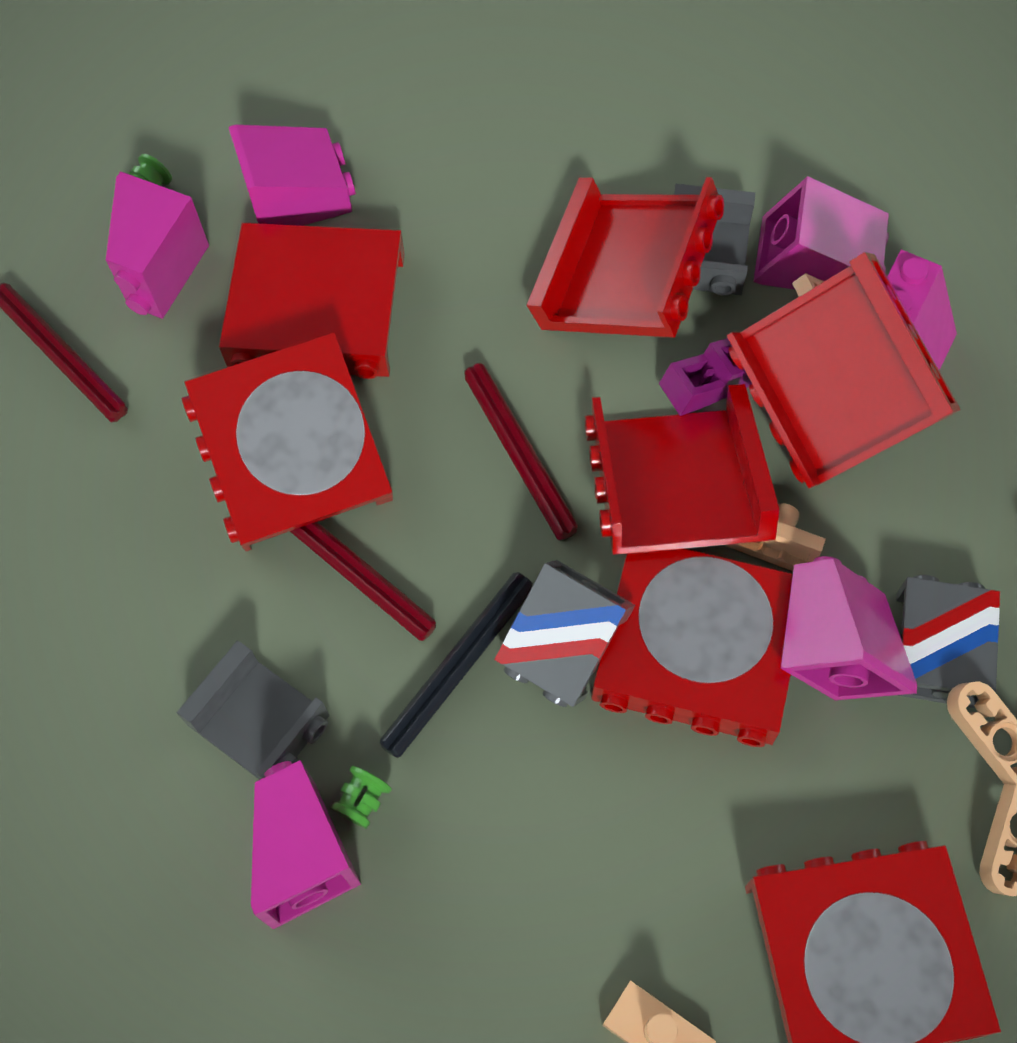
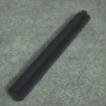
[380,572,533,758]

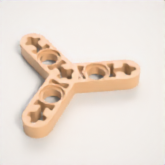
[947,682,1017,896]

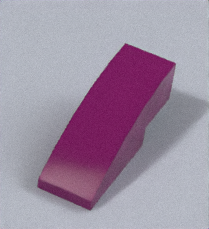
[659,338,752,416]

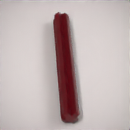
[0,283,128,422]
[465,363,578,541]
[290,522,436,641]

